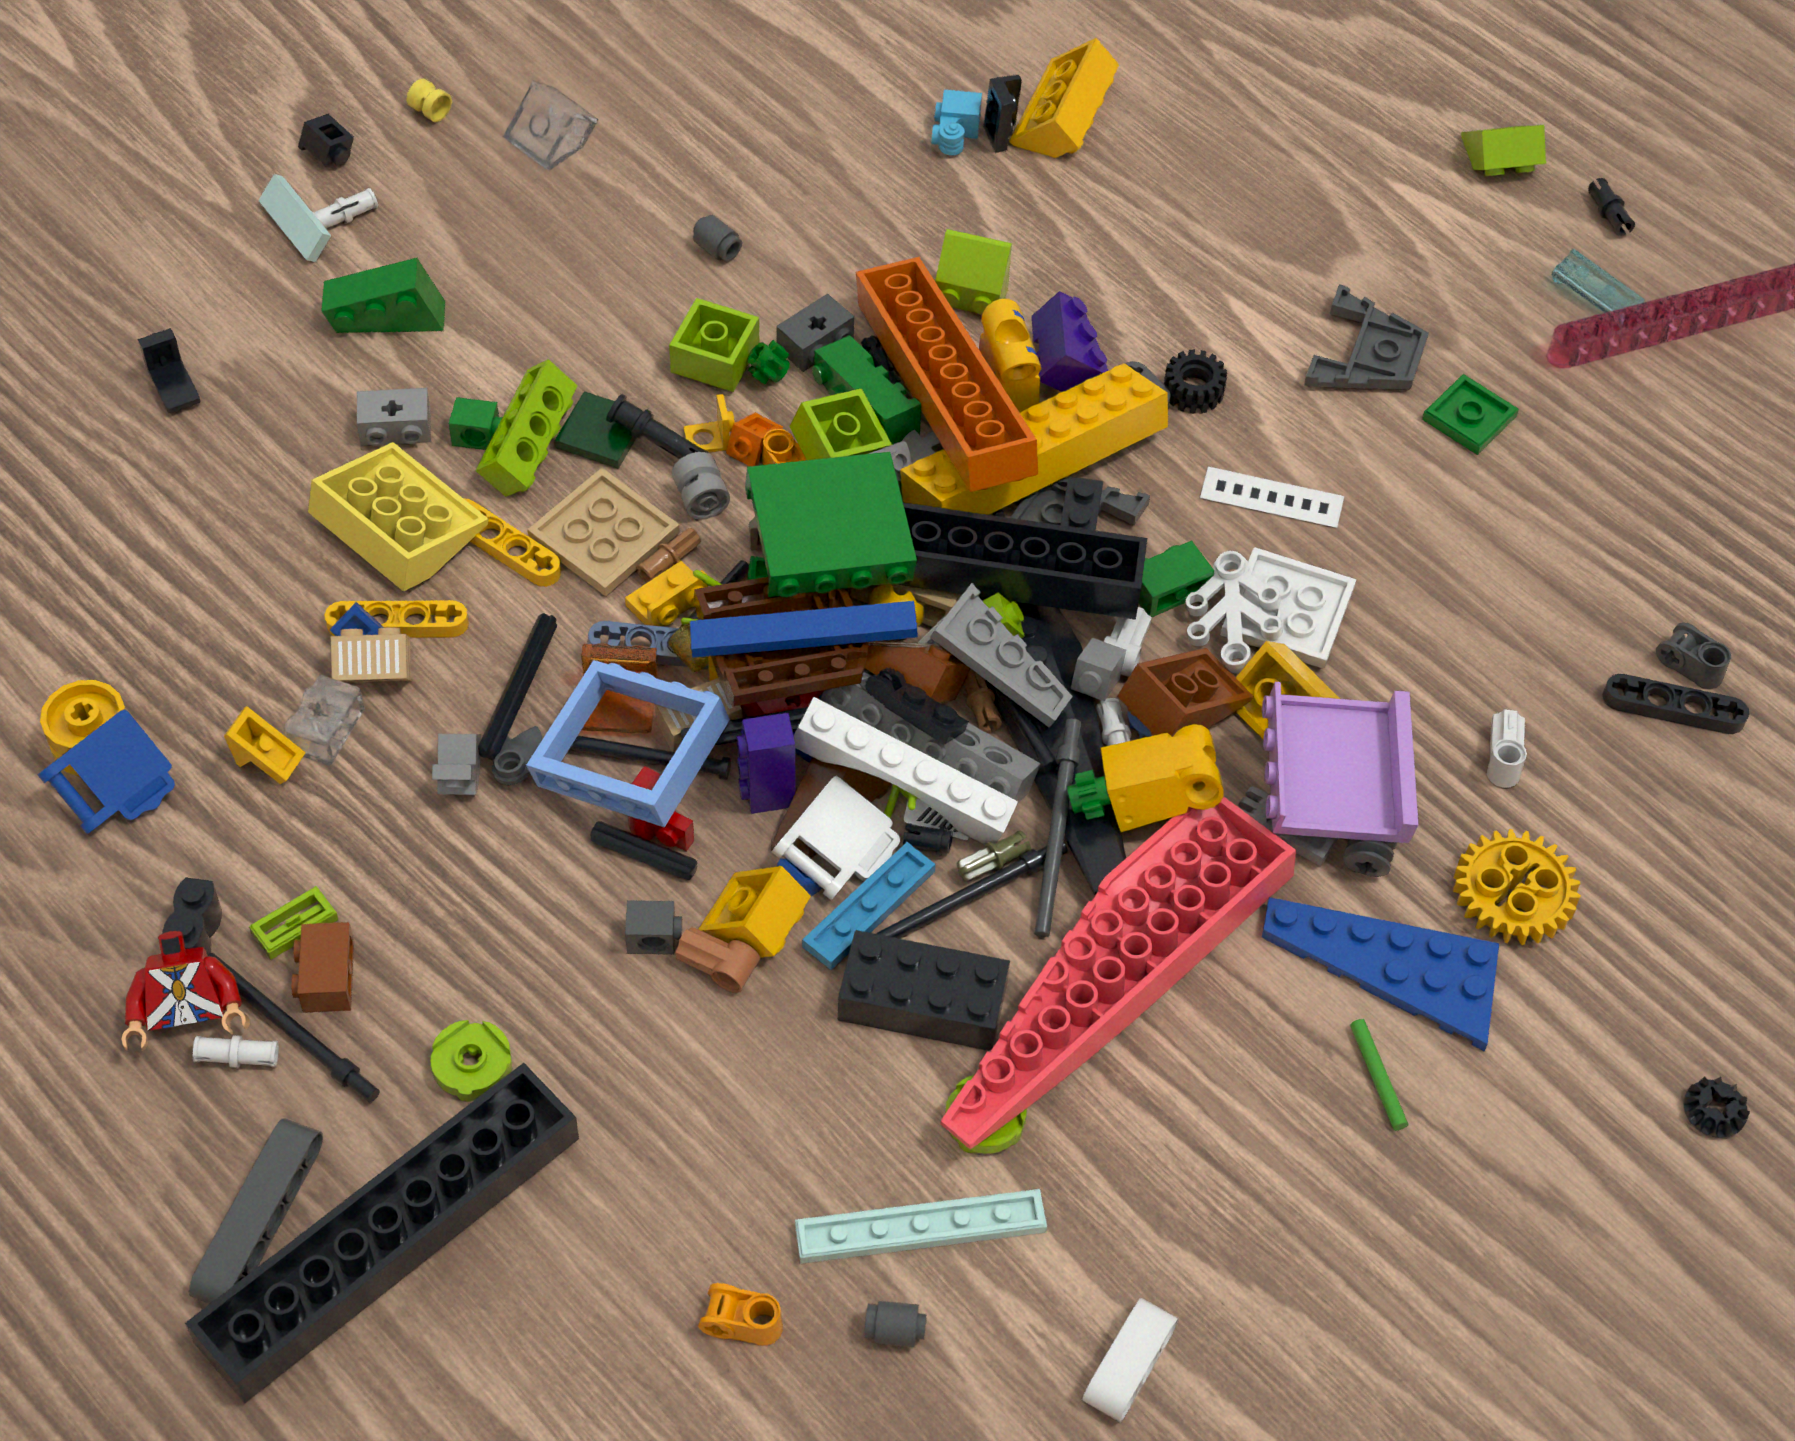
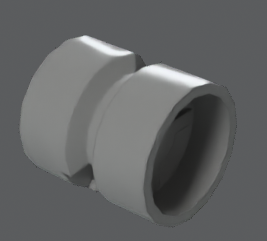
[672,452,730,519]

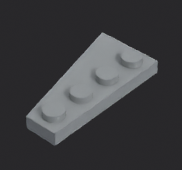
[930,583,1073,727]

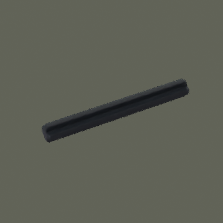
[478,613,557,760]

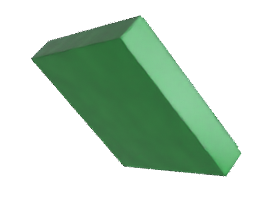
[1422,374,1519,455]

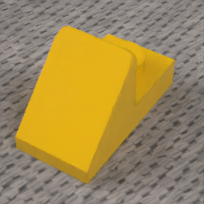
[224,706,306,784]

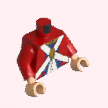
[121,931,250,1051]

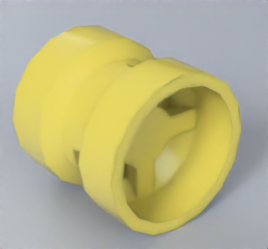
[406,78,452,122]

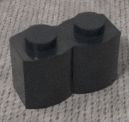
[162,877,222,955]

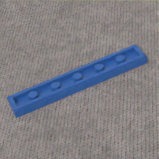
[690,601,918,658]

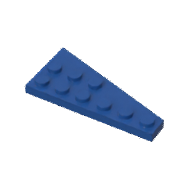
[1262,897,1499,1052]

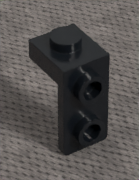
[138,328,201,413]

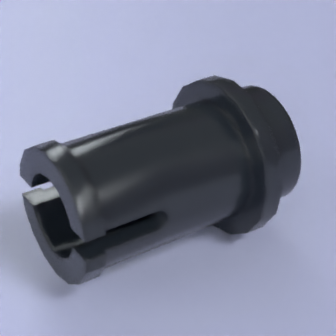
[903,823,953,856]

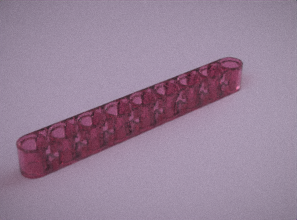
[1546,263,1795,369]

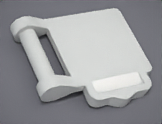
[771,776,900,900]

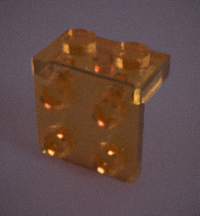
[581,643,659,734]

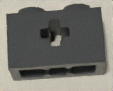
[776,293,854,372]

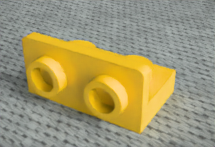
[625,561,708,627]

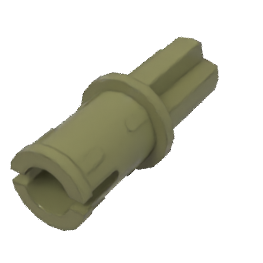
[957,831,1031,881]

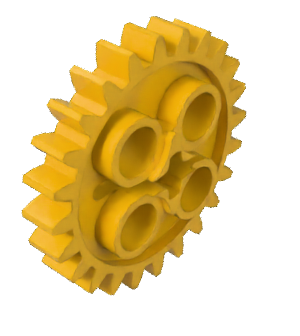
[1453,829,1581,945]

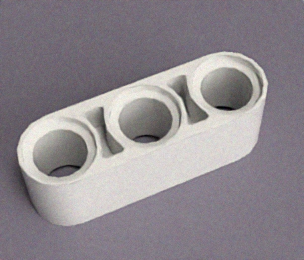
[1082,1298,1179,1422]

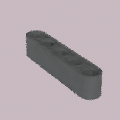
[189,1118,323,1304]

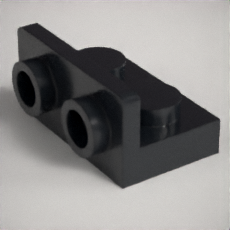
[983,74,1022,153]

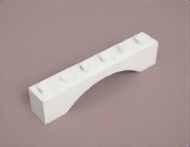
[793,697,1018,845]

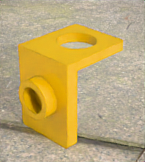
[684,394,735,453]

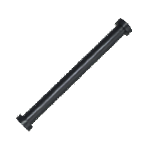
[569,735,731,780]

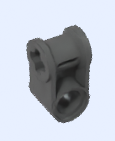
[1656,622,1731,689]

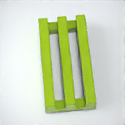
[249,886,339,960]

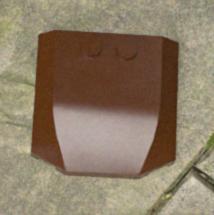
[694,577,869,706]

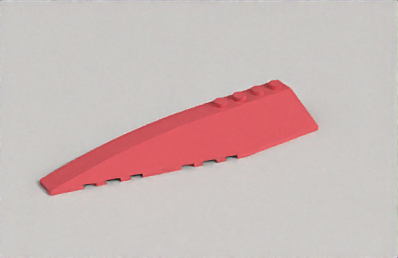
[941,797,1296,1150]

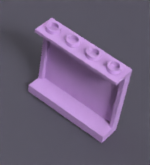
[1262,682,1418,843]

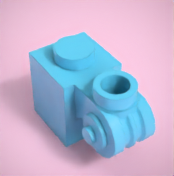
[931,89,982,155]

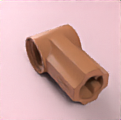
[675,927,760,993]

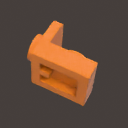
[726,412,783,466]

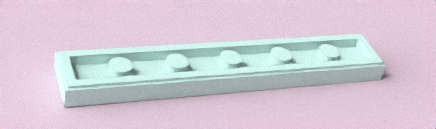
[795,1189,1047,1264]

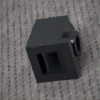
[298,113,354,166]

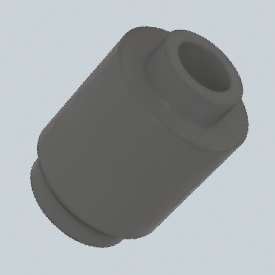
[693,215,742,262]
[864,1300,927,1348]

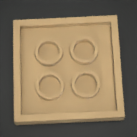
[527,468,679,596]

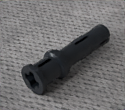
[606,394,709,459]

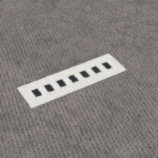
[1200,467,1344,528]

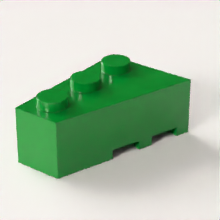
[321,257,445,333]

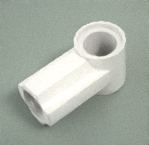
[1104,607,1152,677]
[1487,709,1527,788]

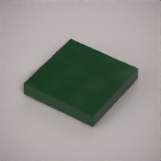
[555,391,636,469]

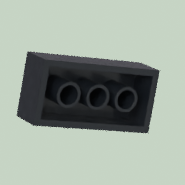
[838,930,1010,1051]

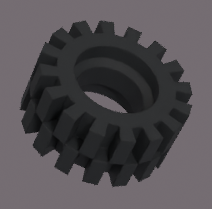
[1164,349,1227,414]

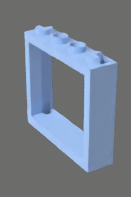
[526,660,730,827]

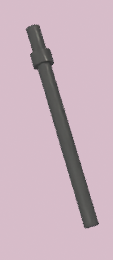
[1034,719,1081,937]

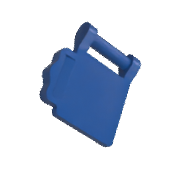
[37,710,175,834]

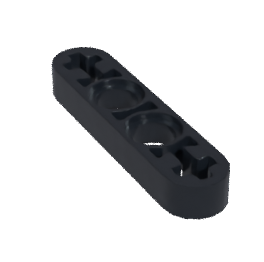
[1602,674,1750,734]

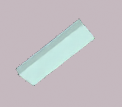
[258,174,331,262]

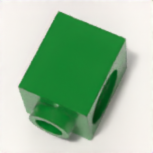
[448,397,503,450]

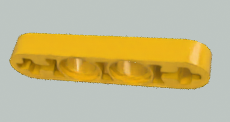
[463,498,561,587]
[324,600,469,638]

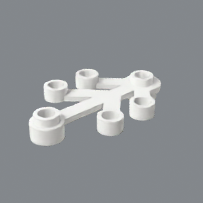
[1186,551,1283,674]

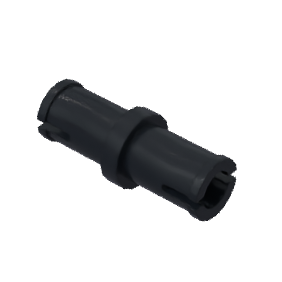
[1588,178,1635,236]

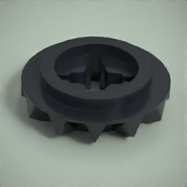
[1683,1076,1750,1138]

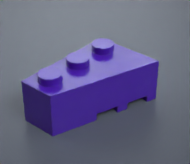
[1031,291,1108,392]
[736,713,795,814]

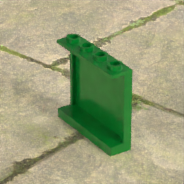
[745,452,917,597]

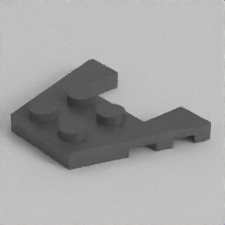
[1304,284,1429,390]
[1010,478,1150,525]

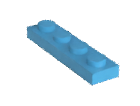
[802,842,936,970]

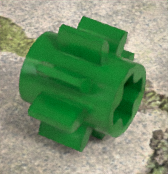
[747,340,790,385]
[1067,770,1111,820]

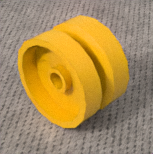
[40,680,126,777]

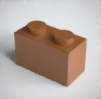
[291,922,354,1013]

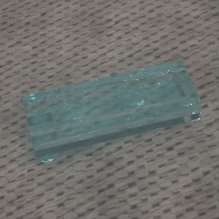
[1551,248,1645,327]

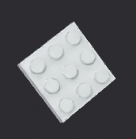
[1220,547,1357,669]

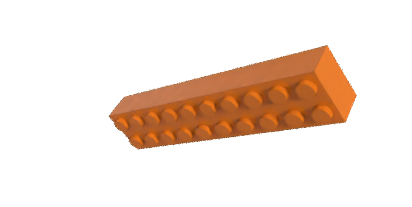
[856,257,1038,492]

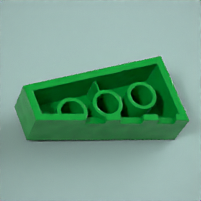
[812,335,922,445]

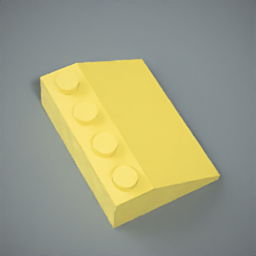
[308,442,489,592]

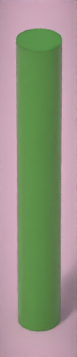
[1350,1019,1408,1131]

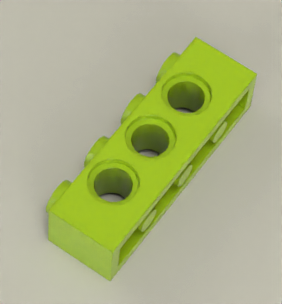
[475,359,578,497]

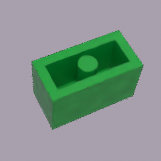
[1139,540,1214,617]

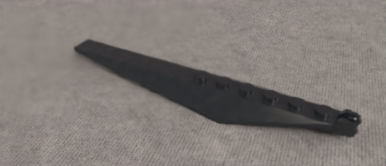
[979,508,1126,895]

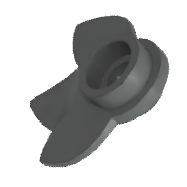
[492,726,543,785]

